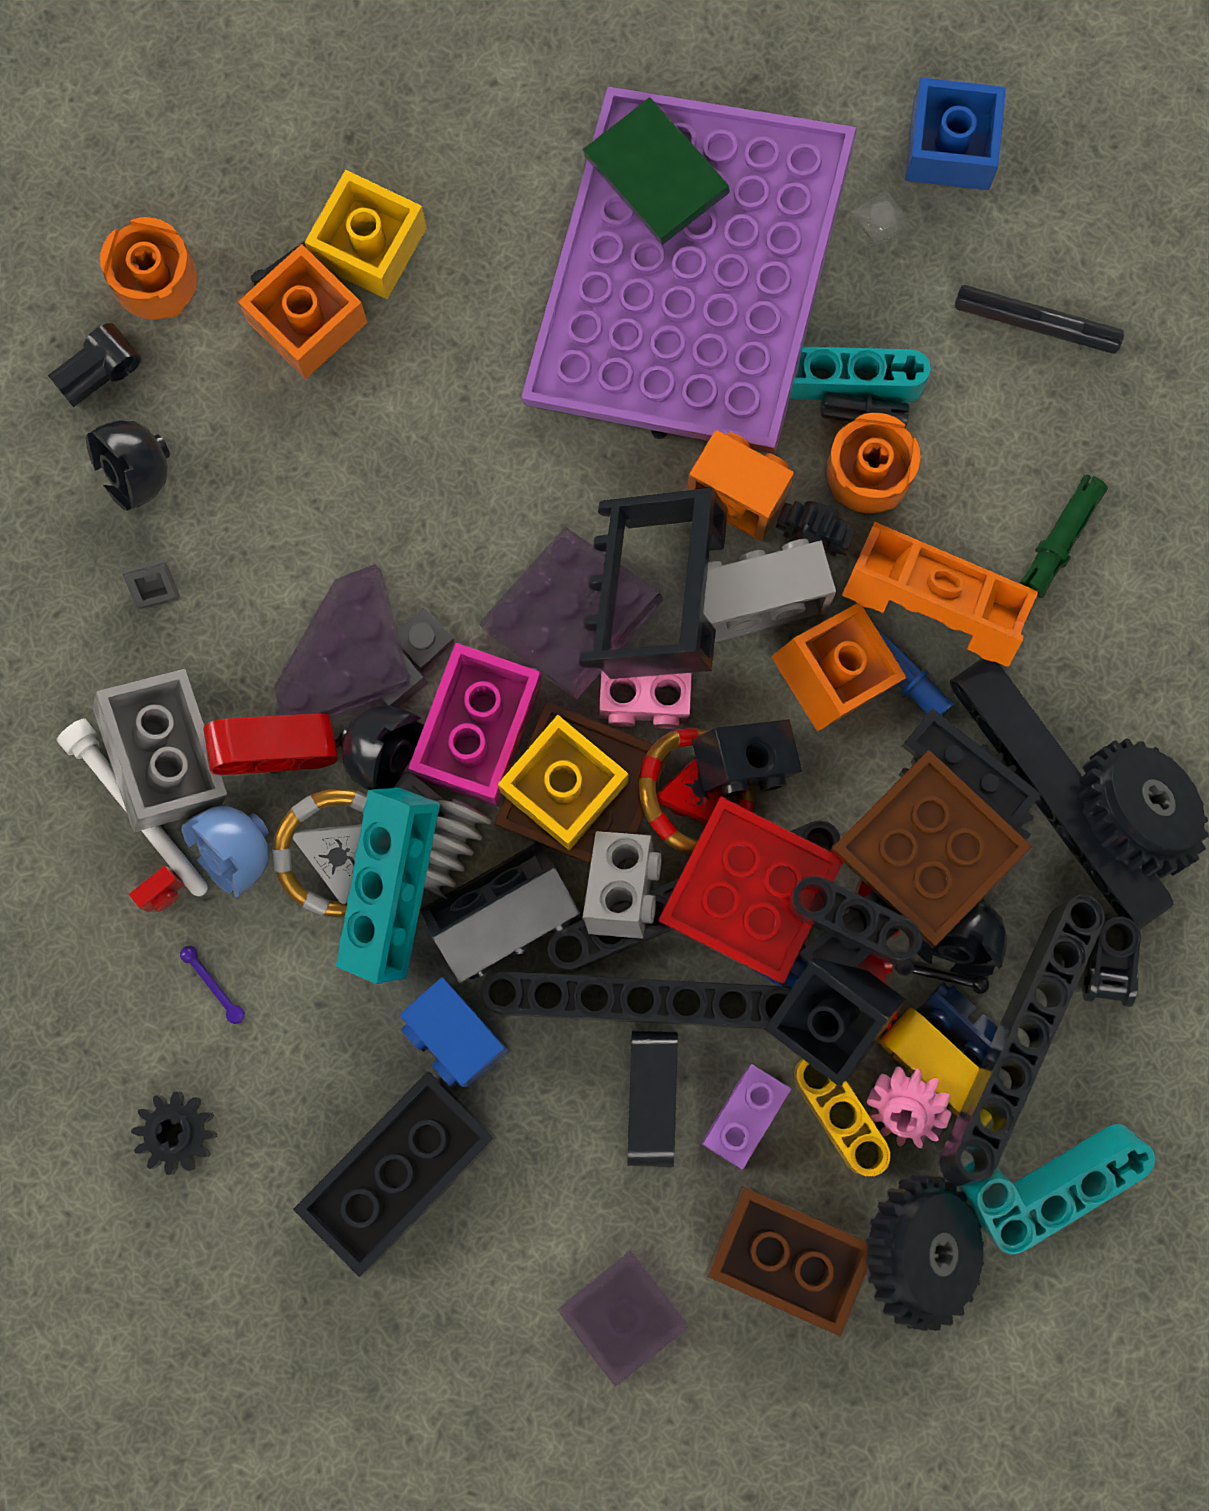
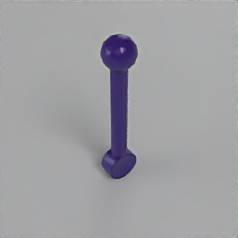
[180,946,245,1024]

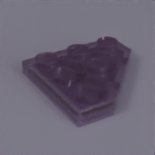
[274,564,412,717]

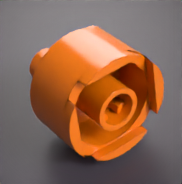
[100,217,198,320]
[826,413,921,514]

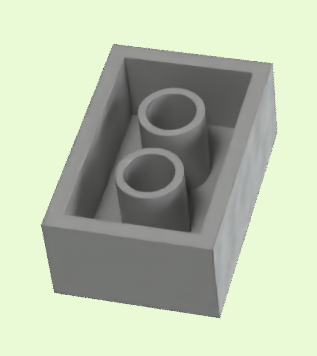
[703,539,836,642]
[92,669,227,833]

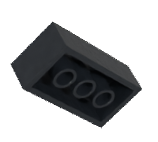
[293,1072,497,1277]

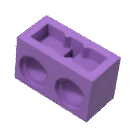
[700,1064,791,1170]

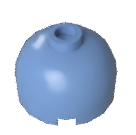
[181,805,269,897]

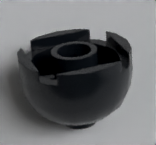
[86,420,170,511]
[342,705,424,791]
[917,898,1007,977]

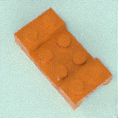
[842,522,1038,667]

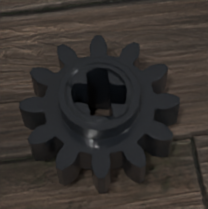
[775,501,856,556]
[131,1091,217,1175]

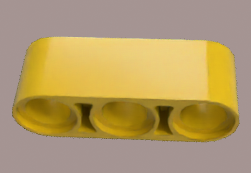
[879,1007,992,1127]
[794,1059,890,1177]

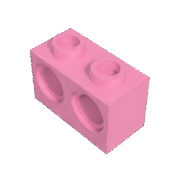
[599,670,691,729]

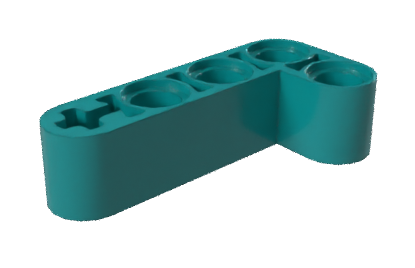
[790,347,931,403]
[960,1124,1155,1254]

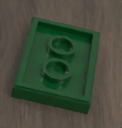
[583,97,730,245]

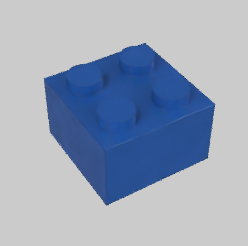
[905,77,1006,190]
[400,977,509,1088]

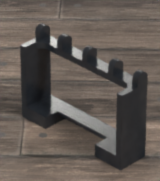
[579,488,728,679]

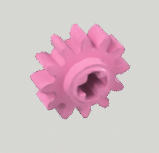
[866,1067,952,1148]

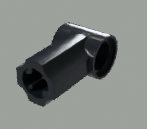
[48,323,141,408]

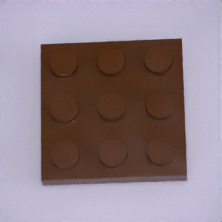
[494,701,671,869]
[831,750,1032,948]

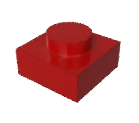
[128,865,185,913]

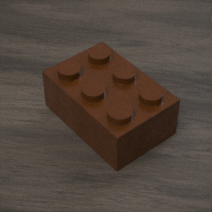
[705,1186,868,1336]

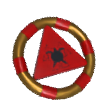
[638,728,755,855]

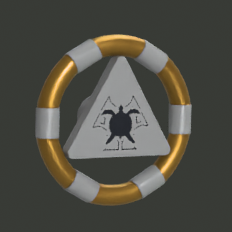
[272,789,367,918]

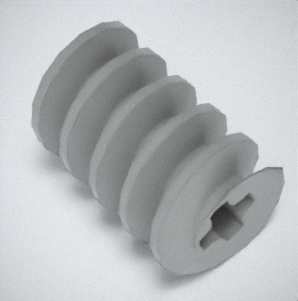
[424,799,492,899]

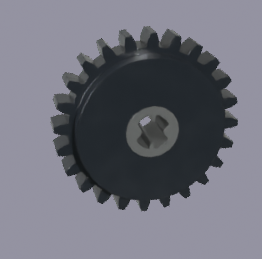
[1079,739,1209,878]
[865,1175,984,1331]

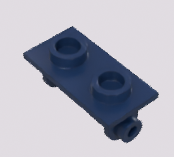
[916,982,998,1068]

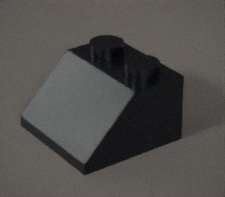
[764,958,906,1087]

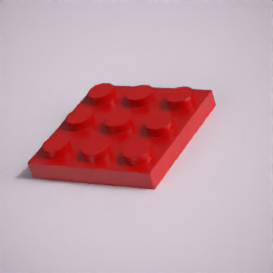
[658,797,843,984]

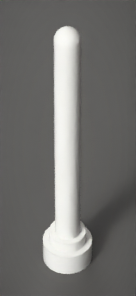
[57,719,208,896]

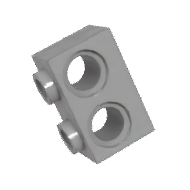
[583,831,661,939]

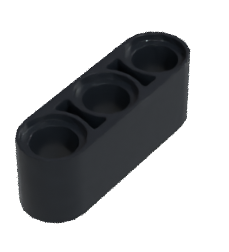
[789,876,922,964]
[627,1030,678,1168]

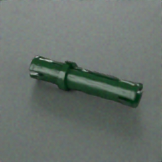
[1019,475,1108,598]

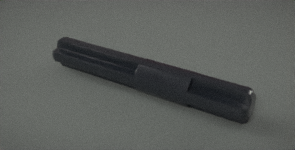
[955,285,1124,354]

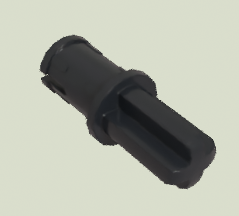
[820,392,909,428]

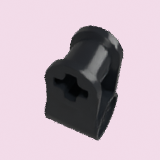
[1082,916,1141,1007]

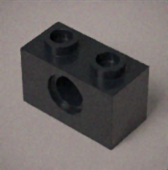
[692,719,802,797]

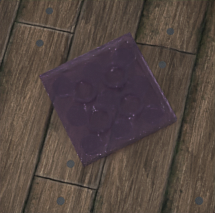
[479,527,664,700]

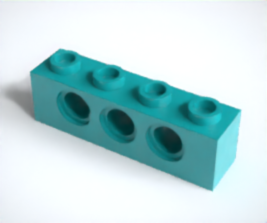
[336,788,440,984]

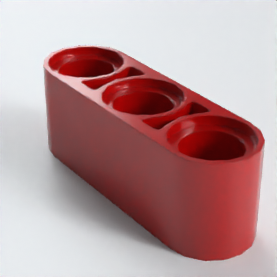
[203,713,338,775]

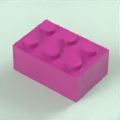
[408,643,542,807]

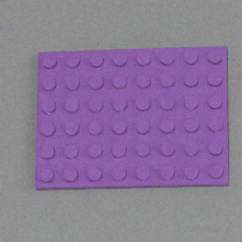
[521,87,856,454]

